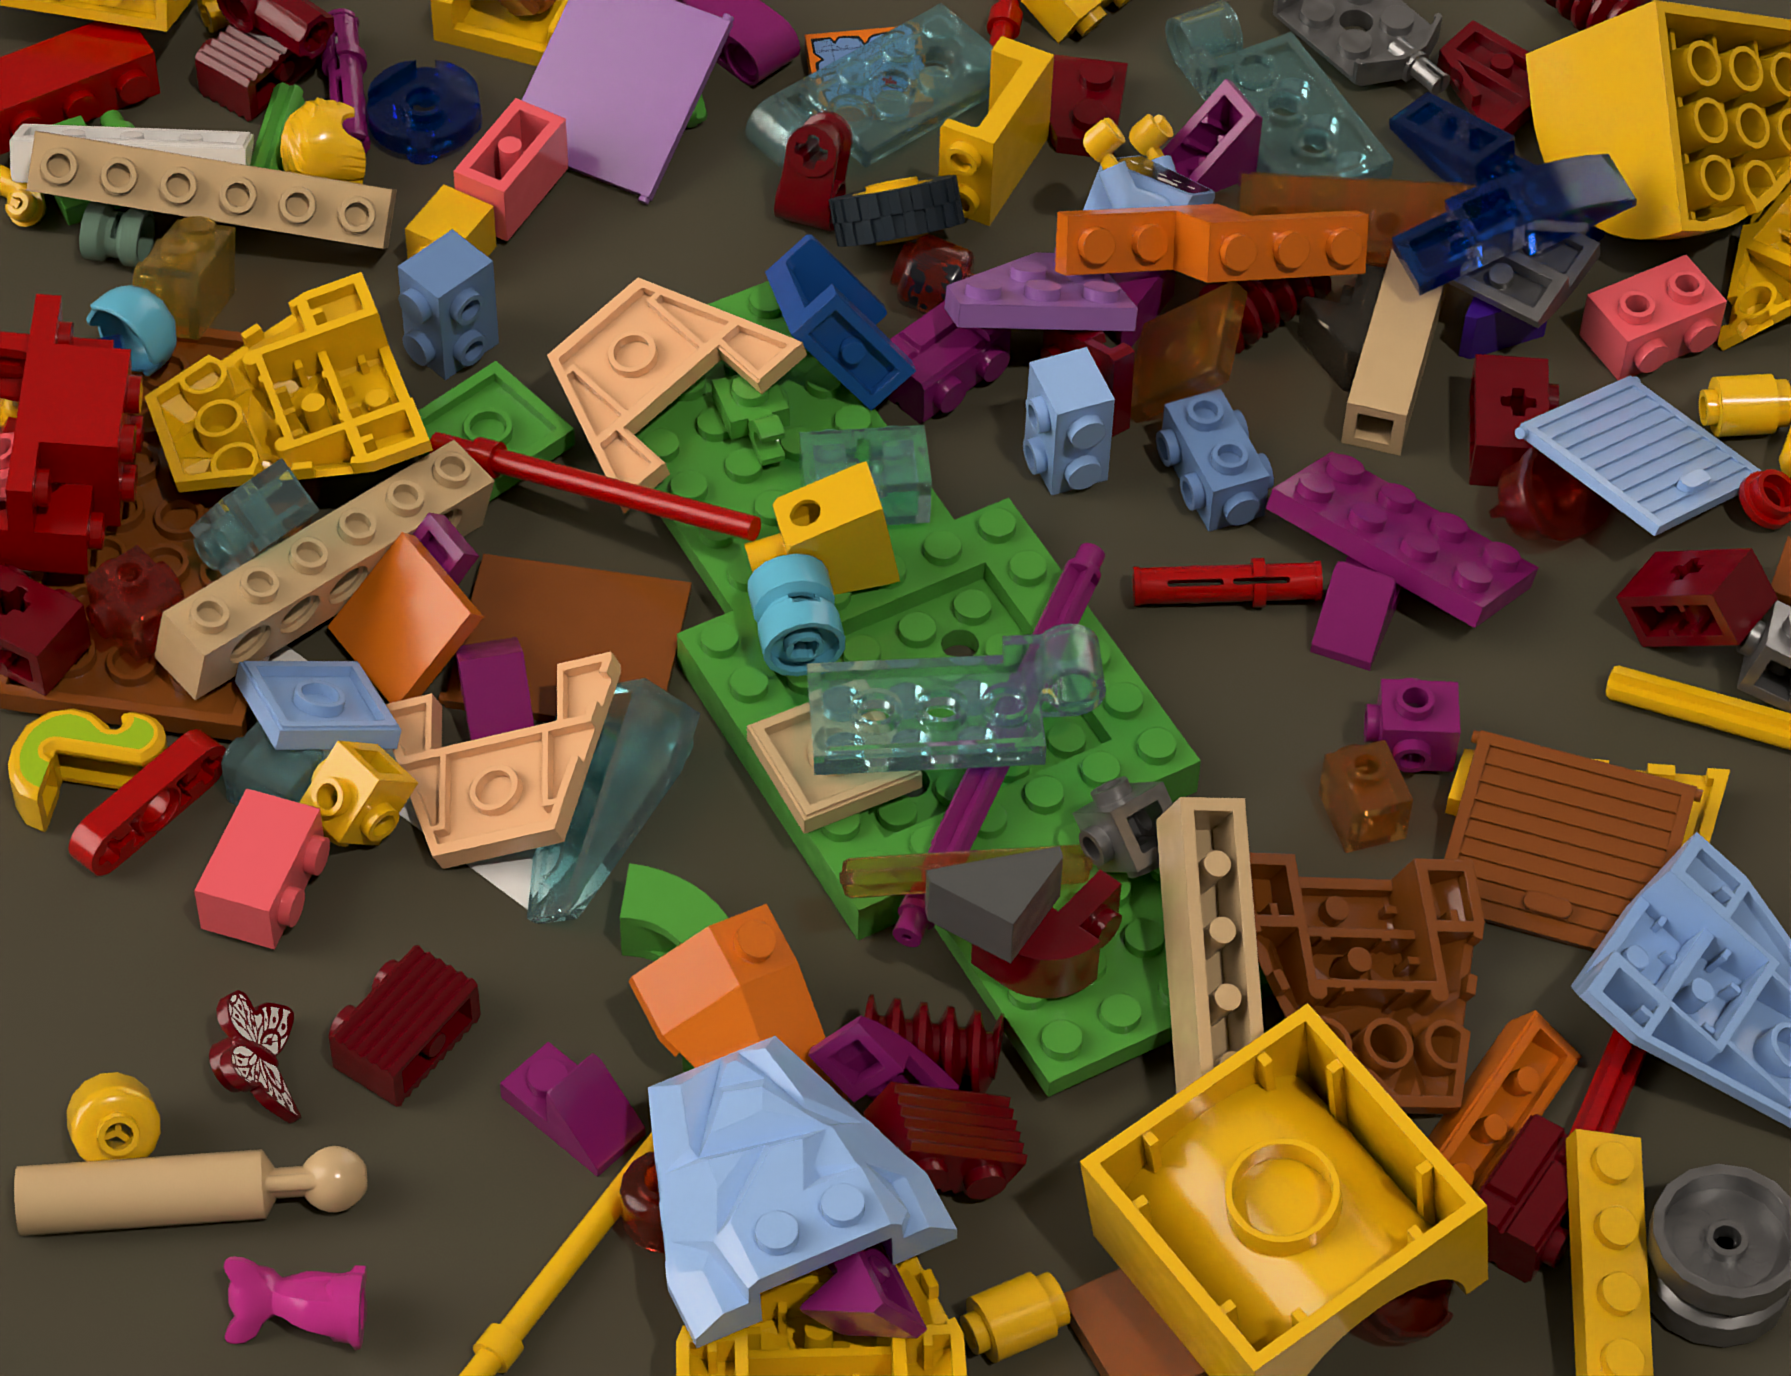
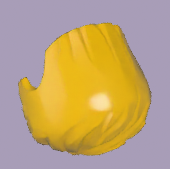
[280,97,366,184]

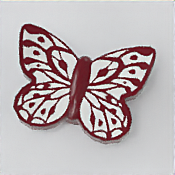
[209,990,302,1124]

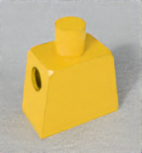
[744,461,900,595]

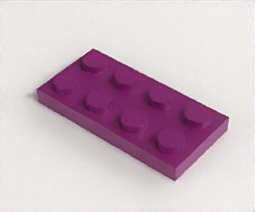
[1266,451,1539,628]

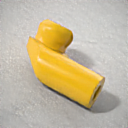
[0,164,46,227]

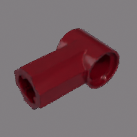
[217,0,335,60]

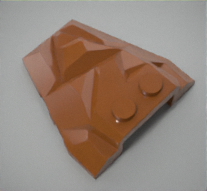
[1249,852,1485,1114]

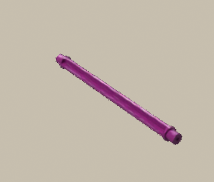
[893,543,1105,947]

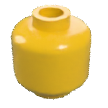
[66,1072,161,1161]

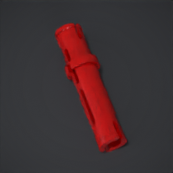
[1132,557,1323,608]

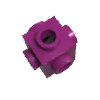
[1364,678,1461,773]

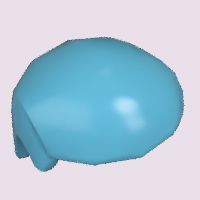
[86,285,177,376]

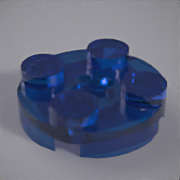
[366,60,482,165]

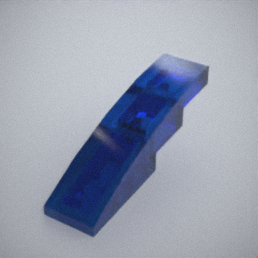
[1389,92,1604,242]

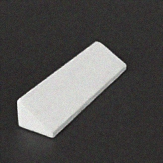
[9,124,254,183]

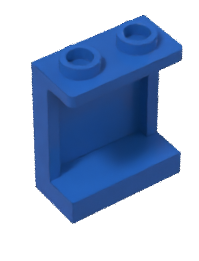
[765,234,916,411]

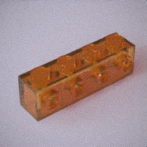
[1237,171,1479,264]

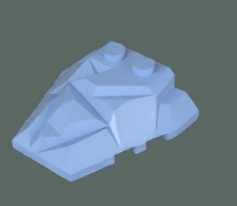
[648,1036,957,1348]

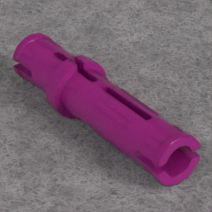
[321,8,371,154]

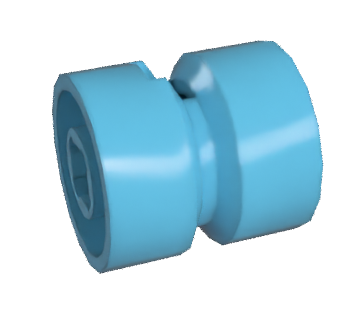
[748,554,845,676]

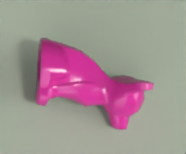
[223,1256,367,1350]

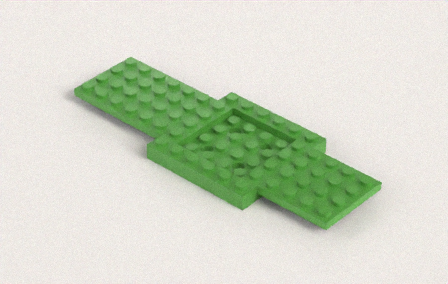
[635,281,1273,1097]

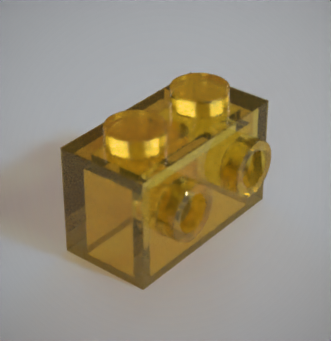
[132,216,235,340]

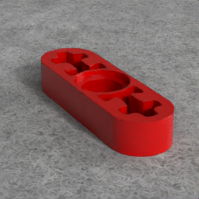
[69,729,228,876]

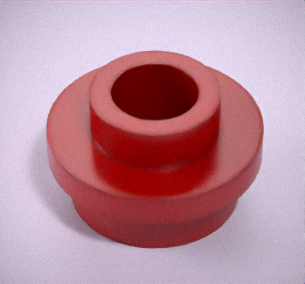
[1739,469,1791,529]

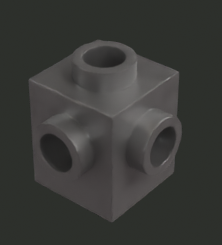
[1737,600,1791,713]
[1073,777,1173,878]

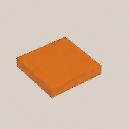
[328,532,484,703]

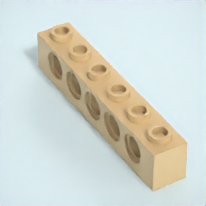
[26,131,397,249]
[154,440,495,700]

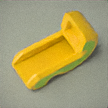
[8,708,168,832]

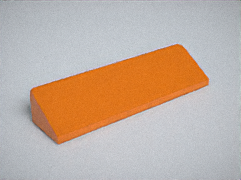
[1428,1010,1582,1193]

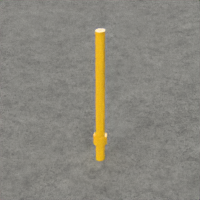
[459,1132,656,1376]

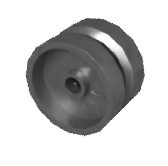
[1646,1164,1791,1348]

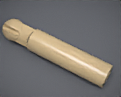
[14,1146,367,1236]

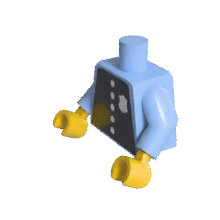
[1083,114,1215,210]

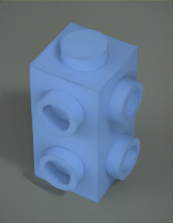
[1156,388,1274,532]

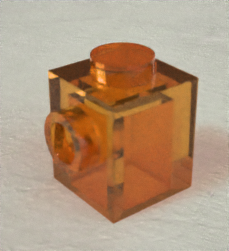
[1318,740,1413,853]

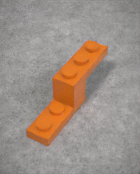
[1055,204,1369,283]

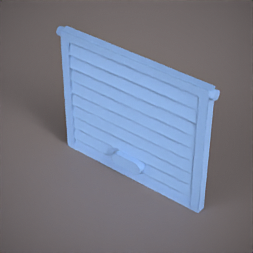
[1515,375,1761,536]

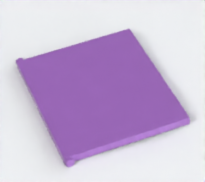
[522,0,734,205]

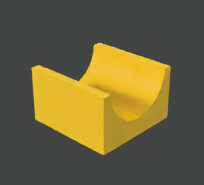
[1080,1003,1488,1376]

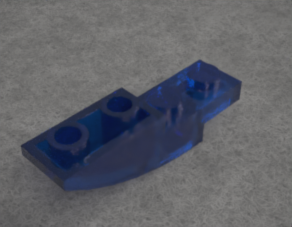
[1392,154,1637,296]

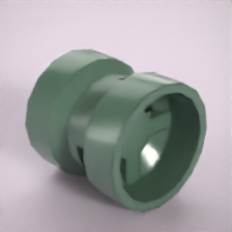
[79,201,155,268]

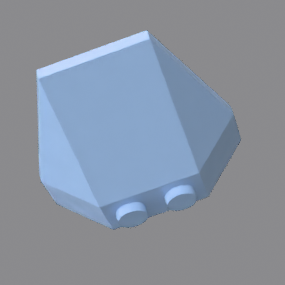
[1571,832,1791,1128]

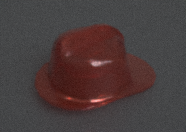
[1489,447,1612,542]

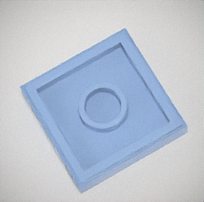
[235,661,401,750]

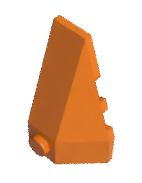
[628,903,850,1104]

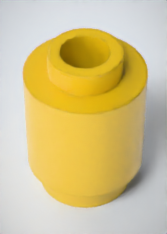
[1699,374,1791,437]
[960,1272,1070,1363]

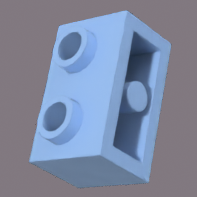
[1023,347,1115,496]

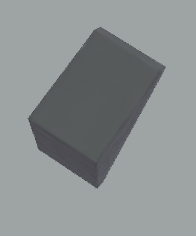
[925,846,1063,963]

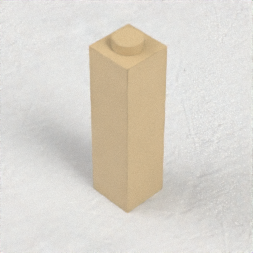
[1341,249,1447,456]

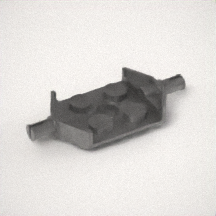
[1273,0,1450,96]

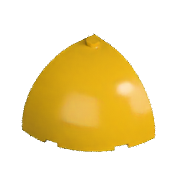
[1525,0,1791,240]

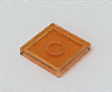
[1131,281,1248,423]

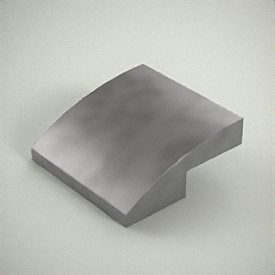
[1434,192,1600,328]

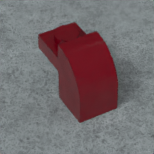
[971,869,1122,998]

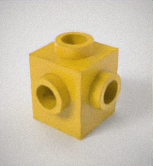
[299,741,418,847]

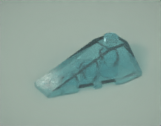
[527,678,701,924]

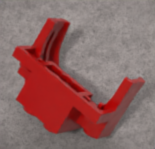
[0,294,144,575]

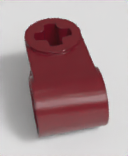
[774,111,853,232]

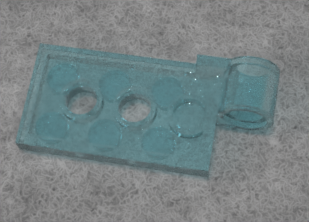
[1165,0,1394,213]
[745,3,993,170]
[807,624,1106,775]

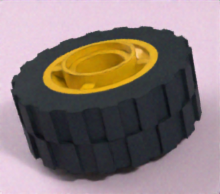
[829,175,965,247]

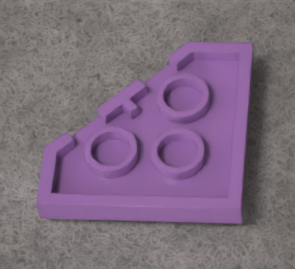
[944,248,1138,331]

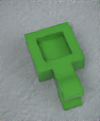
[712,374,790,466]

